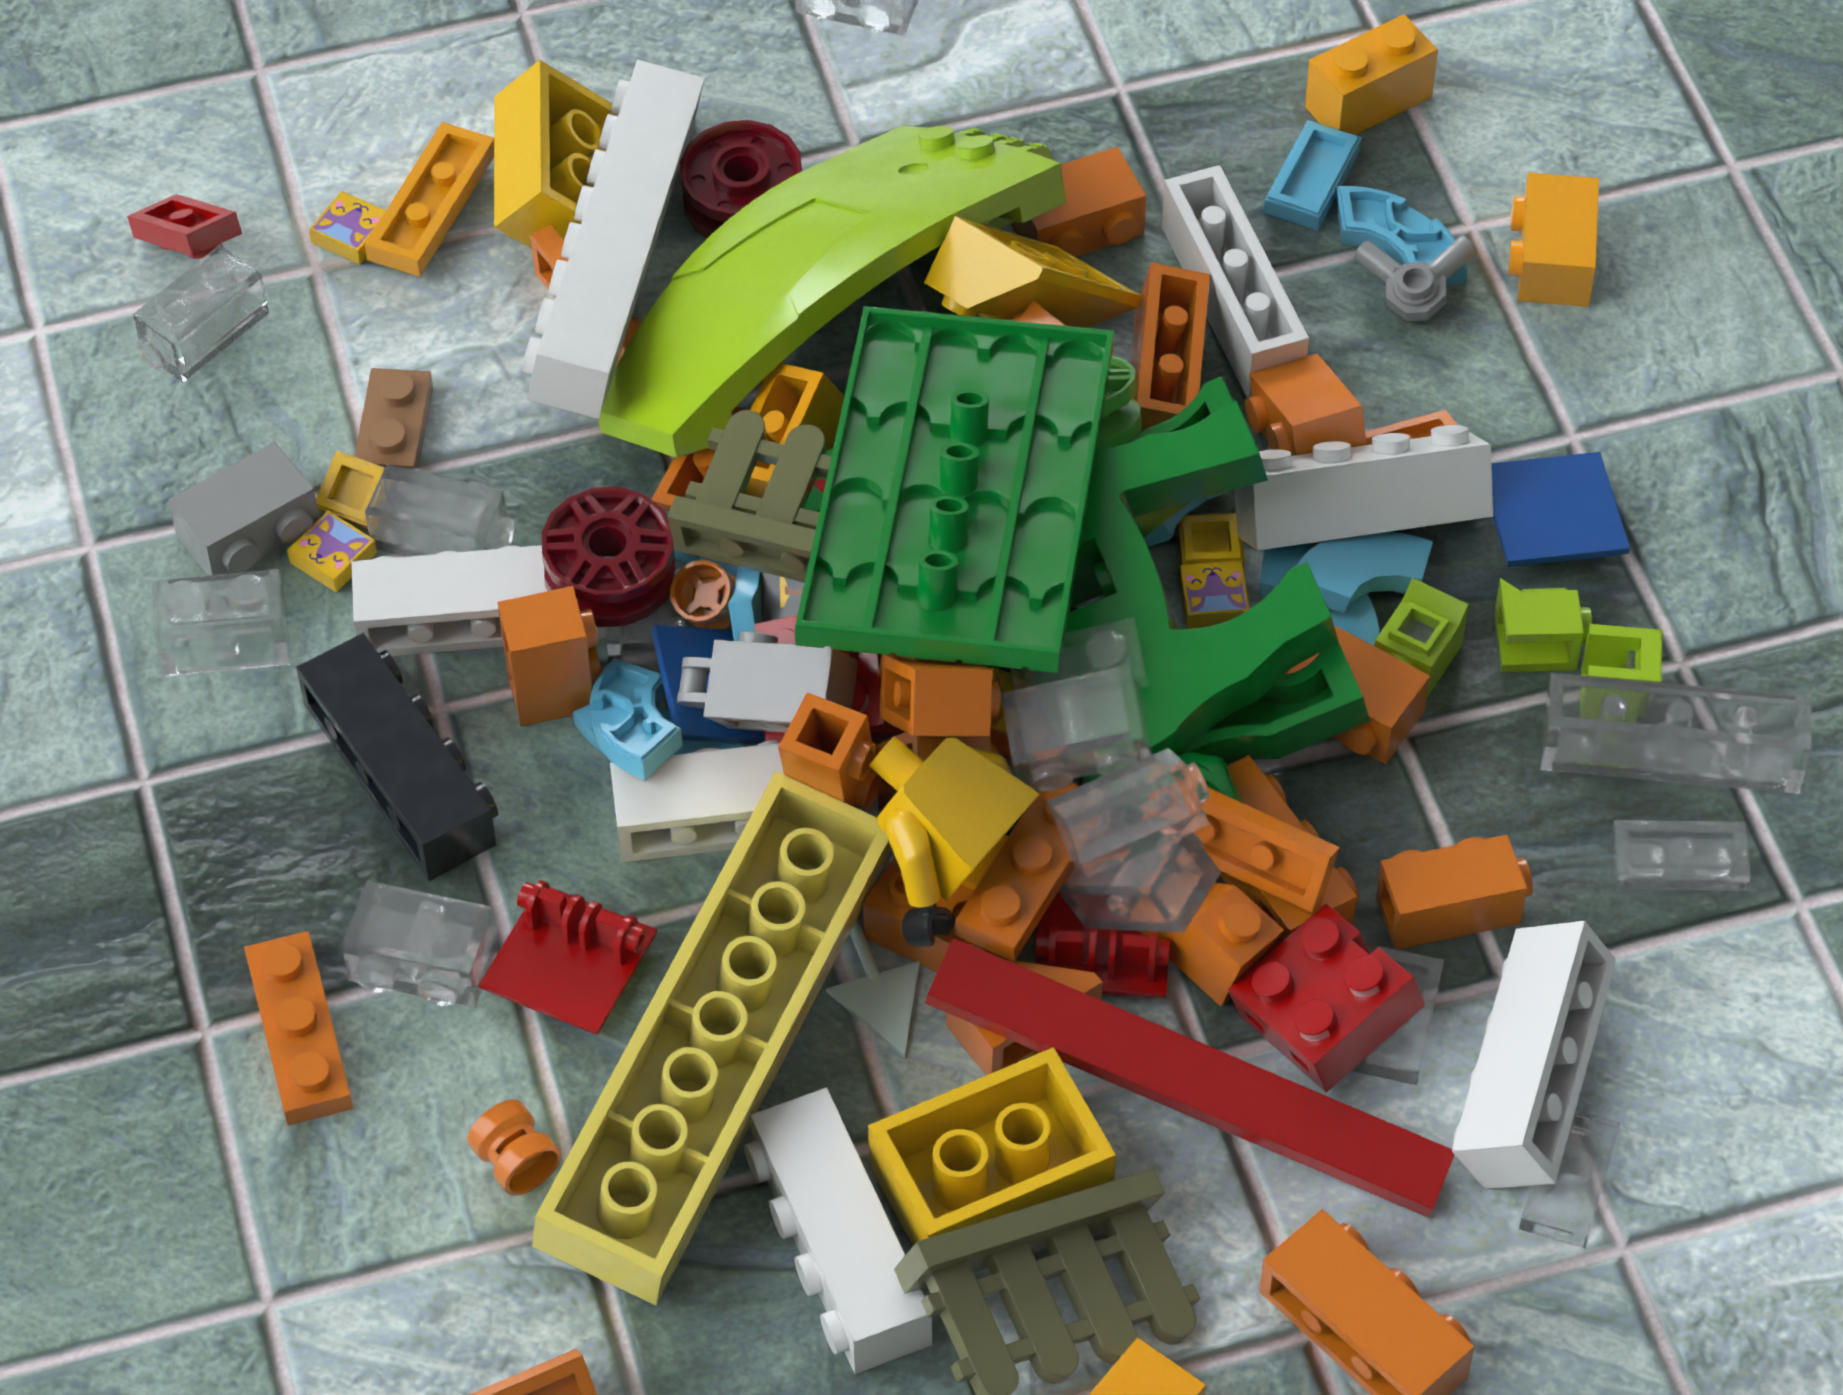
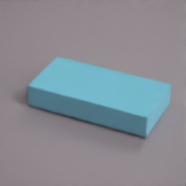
[1263,120,1362,231]

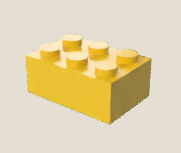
[868,1047,1116,1246]

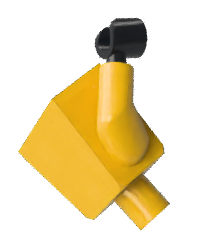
[869,736,1039,947]

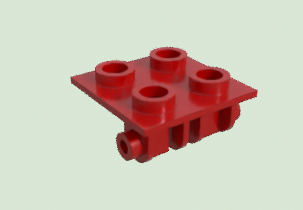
[1035,876,1170,999]
[479,880,658,1035]

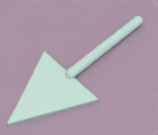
[826,918,920,1059]

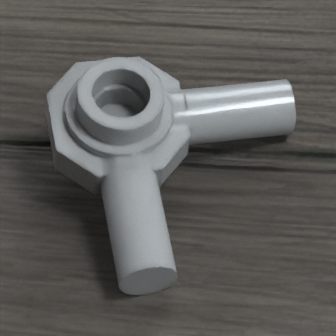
[1354,236,1477,321]

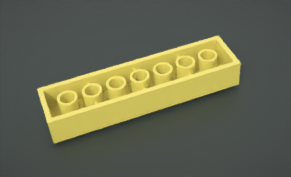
[532,771,891,1306]

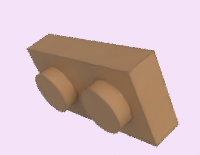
[354,368,433,481]

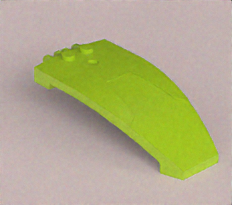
[598,125,1066,458]

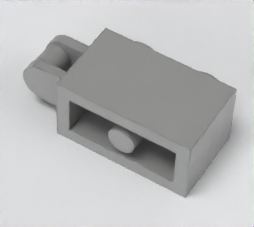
[677,631,858,733]

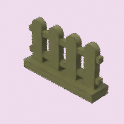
[667,410,832,582]
[894,1168,1200,1395]

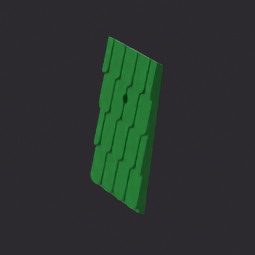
[795,306,1115,673]

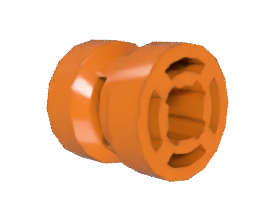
[670,560,736,630]
[467,1099,562,1196]

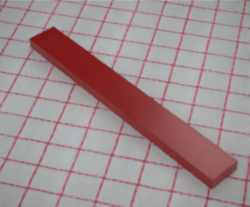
[925,938,1455,1218]

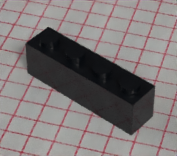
[296,633,499,881]

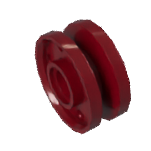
[680,120,802,239]
[541,487,675,627]

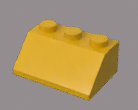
[494,60,618,249]
[924,216,1143,328]

